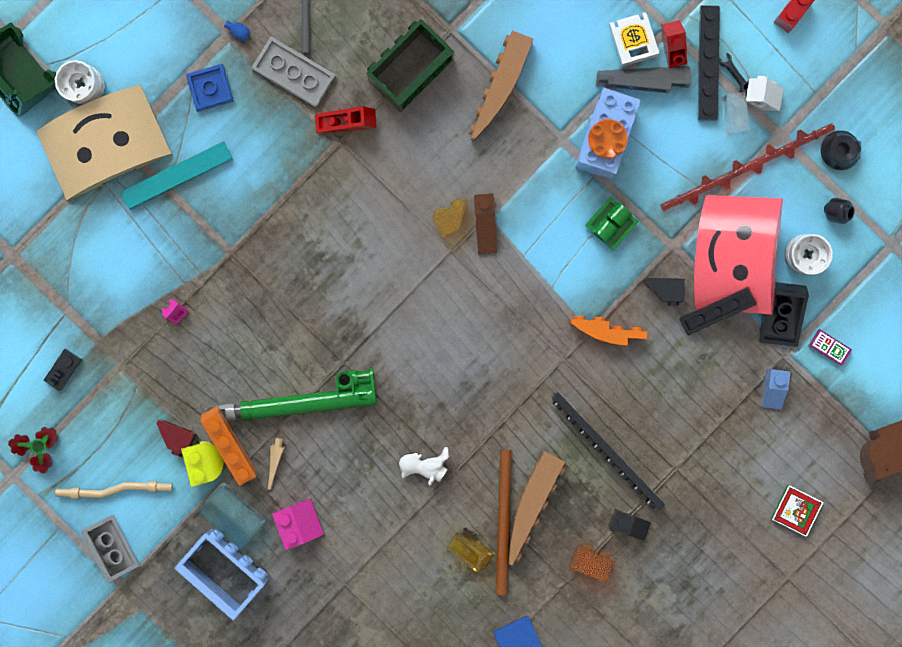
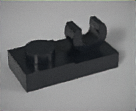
[43,349,82,391]

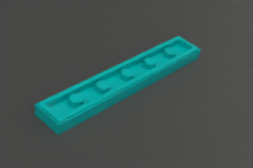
[121,141,233,209]

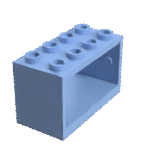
[575,88,641,180]
[174,529,269,620]

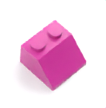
[272,498,324,550]

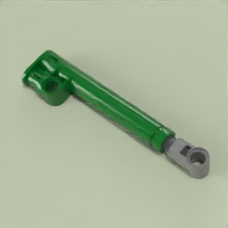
[204,367,377,421]

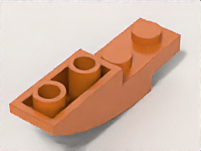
[569,316,648,346]

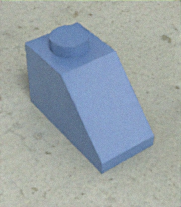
[761,369,790,410]

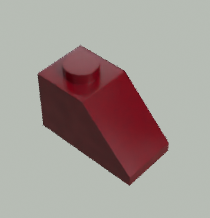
[156,419,197,457]

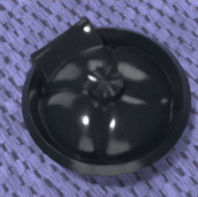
[821,130,861,170]

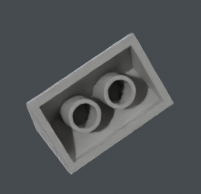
[80,515,139,583]

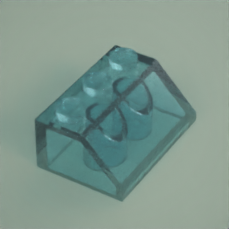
[198,483,267,549]

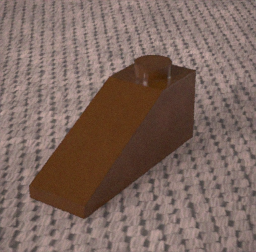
[474,193,497,254]

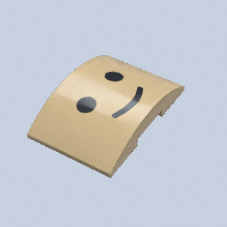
[36,85,172,201]

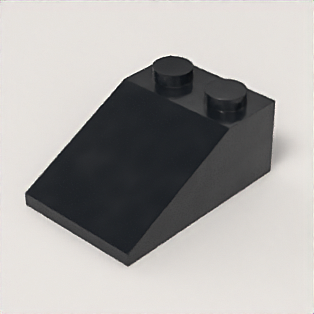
[759,282,809,347]

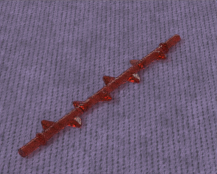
[660,123,835,211]

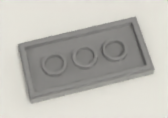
[251,36,336,108]

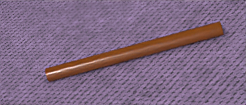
[496,449,512,595]

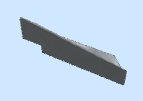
[596,66,691,93]

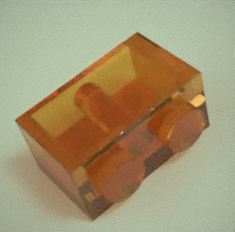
[569,543,615,583]

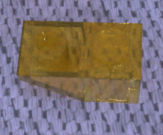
[432,198,468,238]

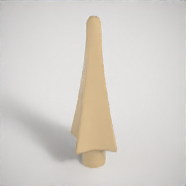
[267,438,285,490]

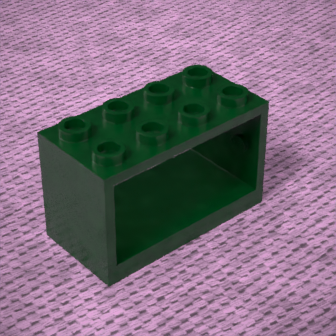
[366,19,454,113]

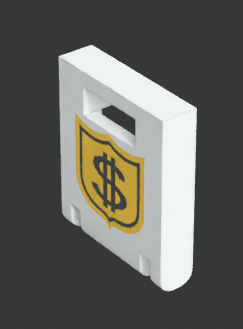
[609,12,659,67]

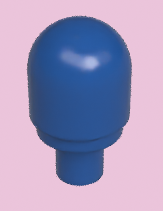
[224,21,250,41]

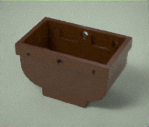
[860,420,902,482]

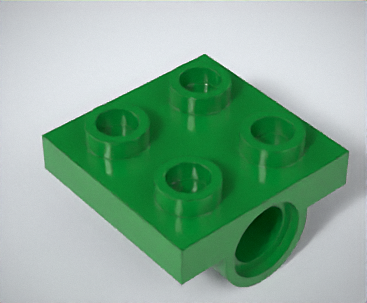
[585,197,639,251]

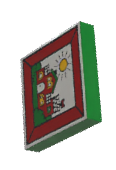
[771,485,824,537]

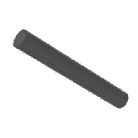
[302,0,310,54]

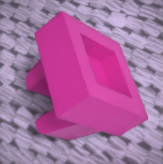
[162,299,189,326]

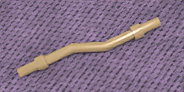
[55,481,173,499]

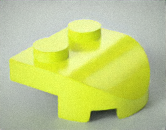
[181,441,224,487]

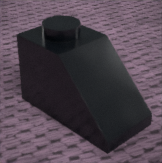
[644,278,685,306]
[608,509,651,540]

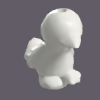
[399,447,450,486]

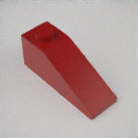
[315,106,377,133]

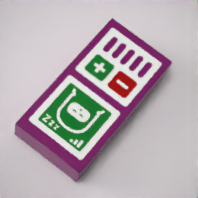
[808,329,852,366]

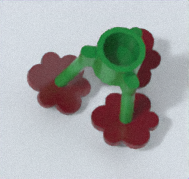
[8,427,58,474]

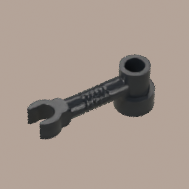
[719,53,749,100]

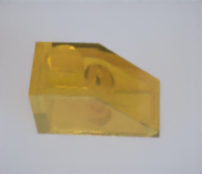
[447,533,495,572]

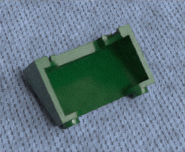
[0,22,56,117]

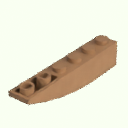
[469,30,534,142]
[508,450,566,565]

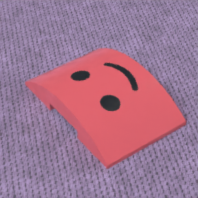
[694,195,783,315]

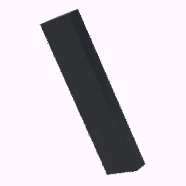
[679,287,757,335]

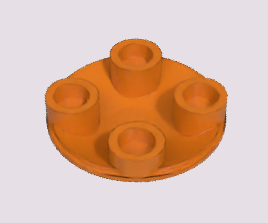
[588,119,628,159]

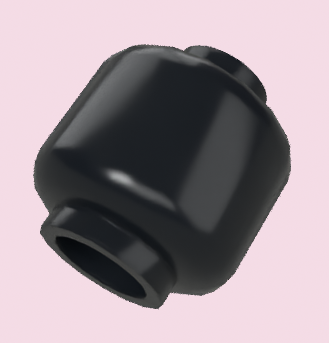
[824,198,855,224]

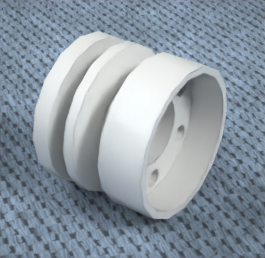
[55,60,105,105]
[785,234,833,275]

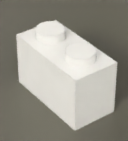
[746,76,784,111]

